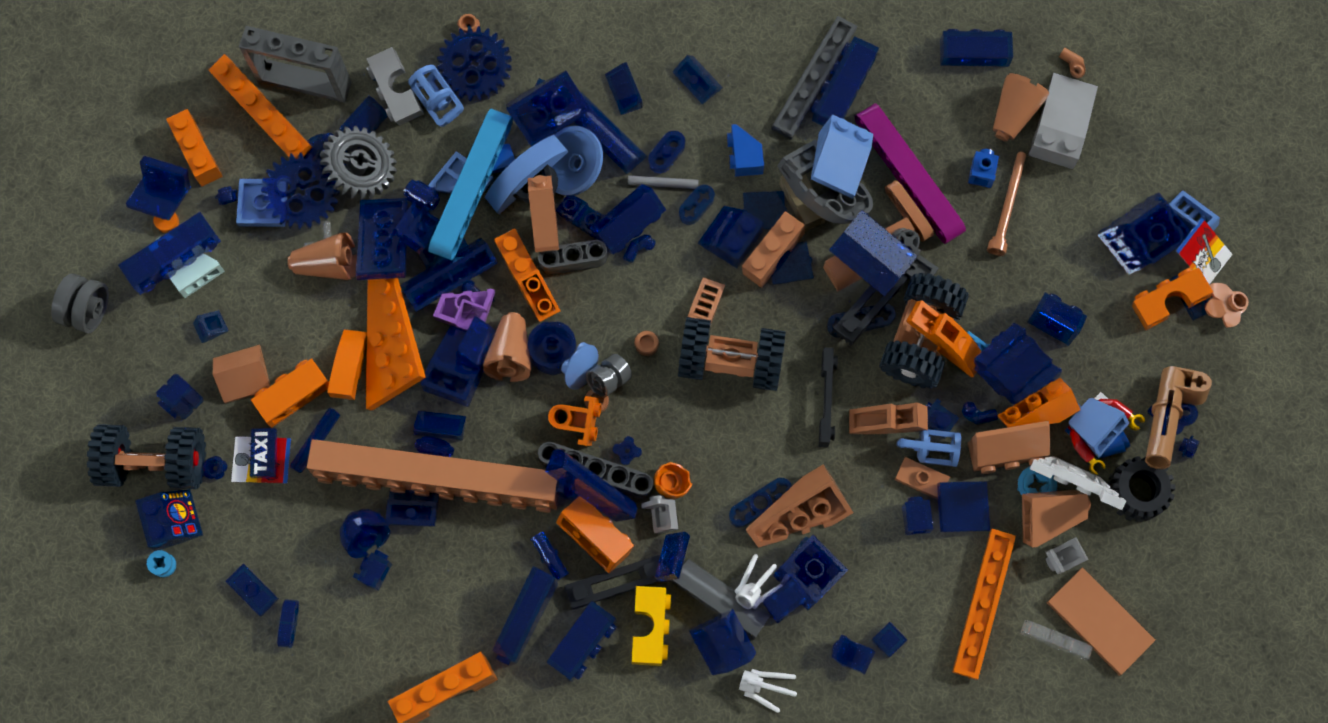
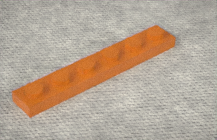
[209,54,313,164]
[952,529,1016,680]

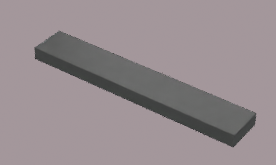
[771,16,858,140]

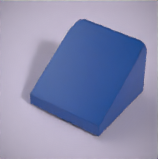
[492,144,515,173]

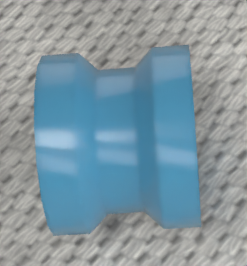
[147,550,176,577]

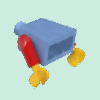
[1068,398,1145,475]

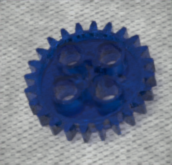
[437,26,512,101]
[261,153,339,230]

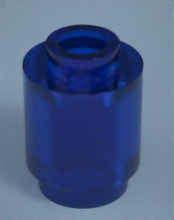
[403,179,440,212]

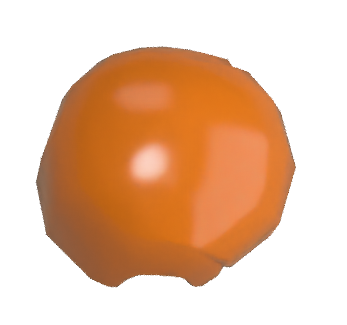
[654,462,692,500]

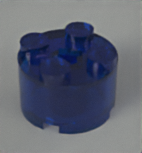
[528,321,577,376]

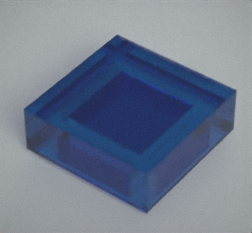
[871,622,907,658]

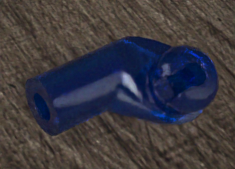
[962,402,998,425]

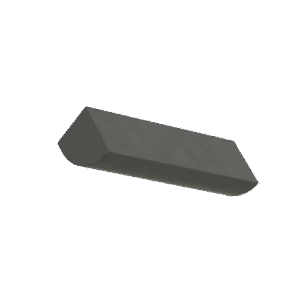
[672,559,771,640]

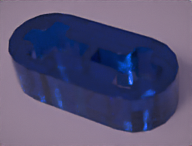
[679,184,715,225]
[277,599,299,648]

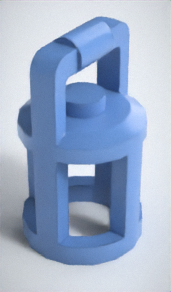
[408,65,464,127]
[896,429,961,467]

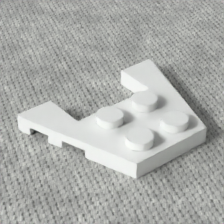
[1030,456,1126,510]

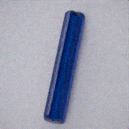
[290,408,340,473]

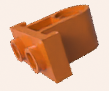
[548,396,602,446]

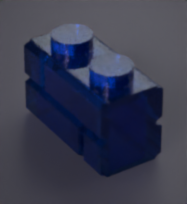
[156,374,204,419]

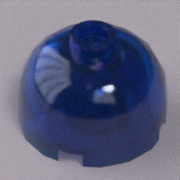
[340,509,391,558]

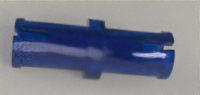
[530,531,569,582]

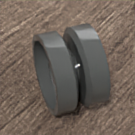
[51,273,109,333]

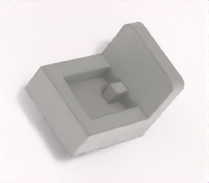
[641,495,678,534]
[1046,537,1089,574]

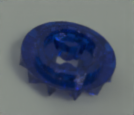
[415,437,454,457]

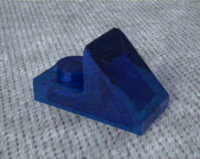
[763,578,810,624]

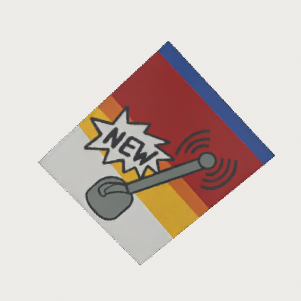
[1176,218,1232,284]
[231,437,291,483]

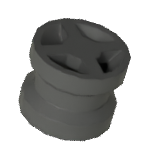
[891,228,920,253]

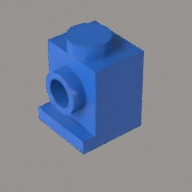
[968,149,999,188]

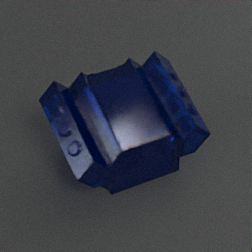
[1097,192,1191,274]
[974,323,1062,405]

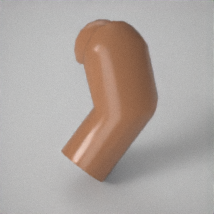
[1059,48,1085,78]

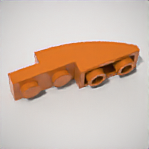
[494,228,560,323]
[906,300,984,377]

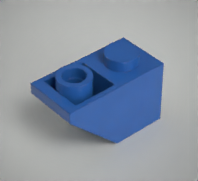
[727,124,764,176]

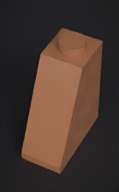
[528,175,559,252]
[1022,490,1091,547]

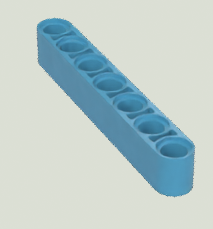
[429,109,513,260]

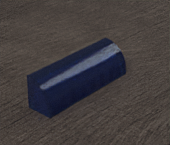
[562,92,647,174]
[400,238,498,312]
[545,449,637,522]

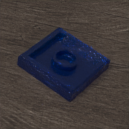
[937,481,990,532]

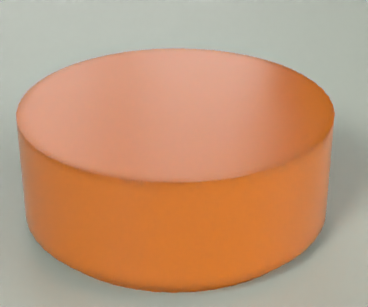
[153,208,179,233]

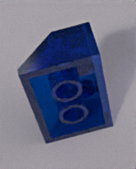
[829,210,917,296]

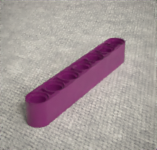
[855,103,966,244]

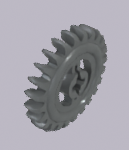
[320,126,397,200]

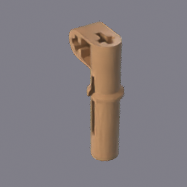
[1145,366,1212,469]

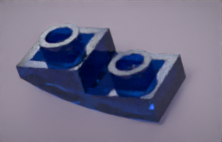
[556,195,610,240]

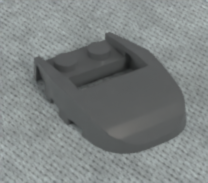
[778,139,873,224]

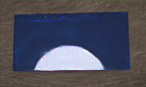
[356,198,408,280]

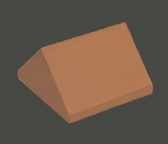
[213,345,271,404]

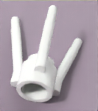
[735,554,784,609]
[739,669,797,713]

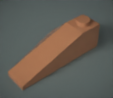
[746,464,853,548]

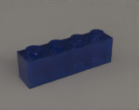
[811,36,879,126]
[118,212,221,295]

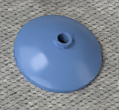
[541,126,603,196]

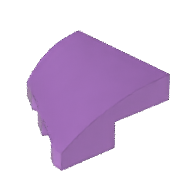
[433,289,495,336]

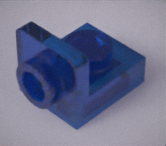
[926,399,959,439]

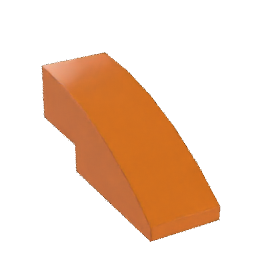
[327,329,367,400]

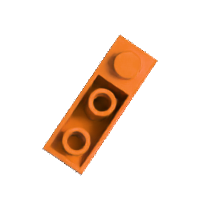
[997,378,1080,428]

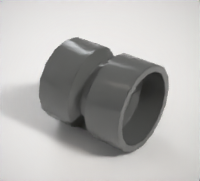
[586,354,632,398]

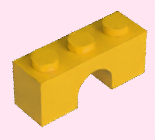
[632,586,671,666]

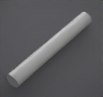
[628,176,698,189]

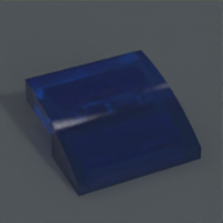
[385,489,439,527]

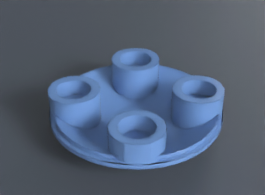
[561,342,599,390]

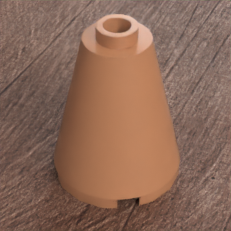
[993,73,1049,142]
[288,233,357,280]
[483,312,531,382]

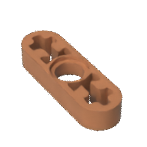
[885,180,934,242]

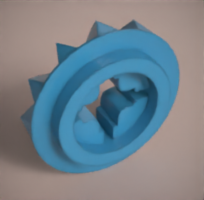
[1018,466,1057,495]

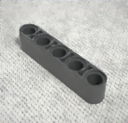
[538,442,653,499]

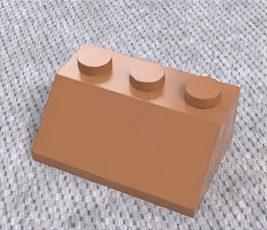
[968,421,1050,474]

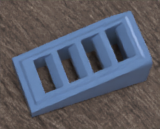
[1167,190,1220,231]

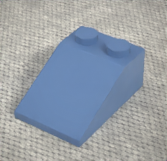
[811,114,873,199]

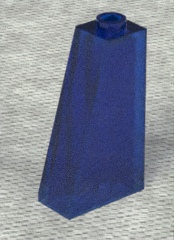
[492,566,558,666]

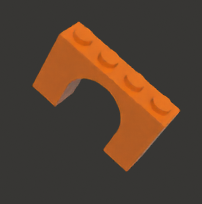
[388,652,498,723]

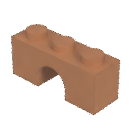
[742,211,805,288]

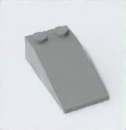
[1028,73,1098,169]

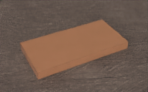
[1047,567,1155,676]

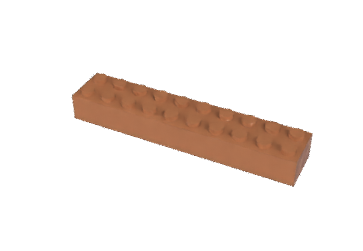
[307,439,561,513]

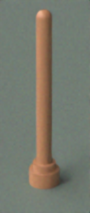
[987,152,1026,256]

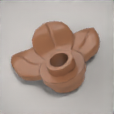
[1205,283,1249,328]

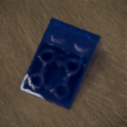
[420,325,492,407]

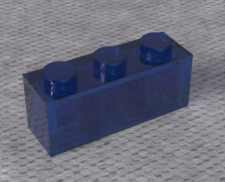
[940,29,1013,67]
[589,184,666,255]
[547,601,617,682]

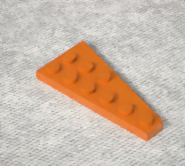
[366,252,426,410]

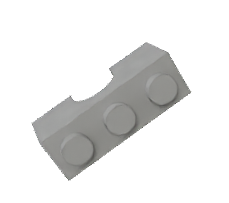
[366,47,424,126]

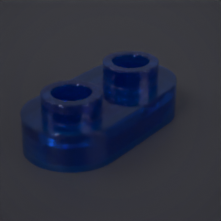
[648,131,686,173]

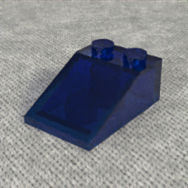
[506,70,592,147]

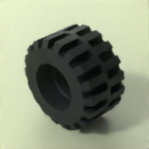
[1107,456,1175,522]

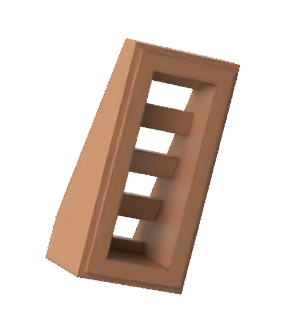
[688,278,725,327]

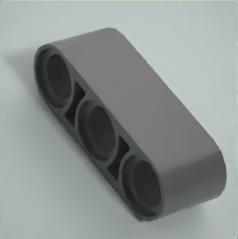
[538,240,607,274]

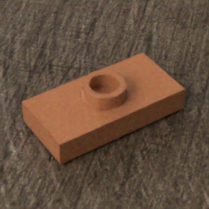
[895,457,950,500]

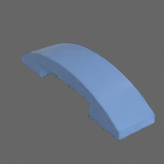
[485,135,568,214]

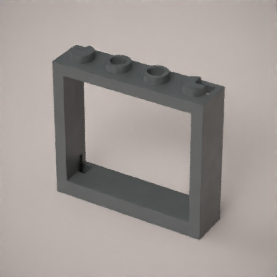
[239,26,352,103]

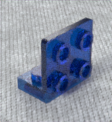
[126,156,191,220]

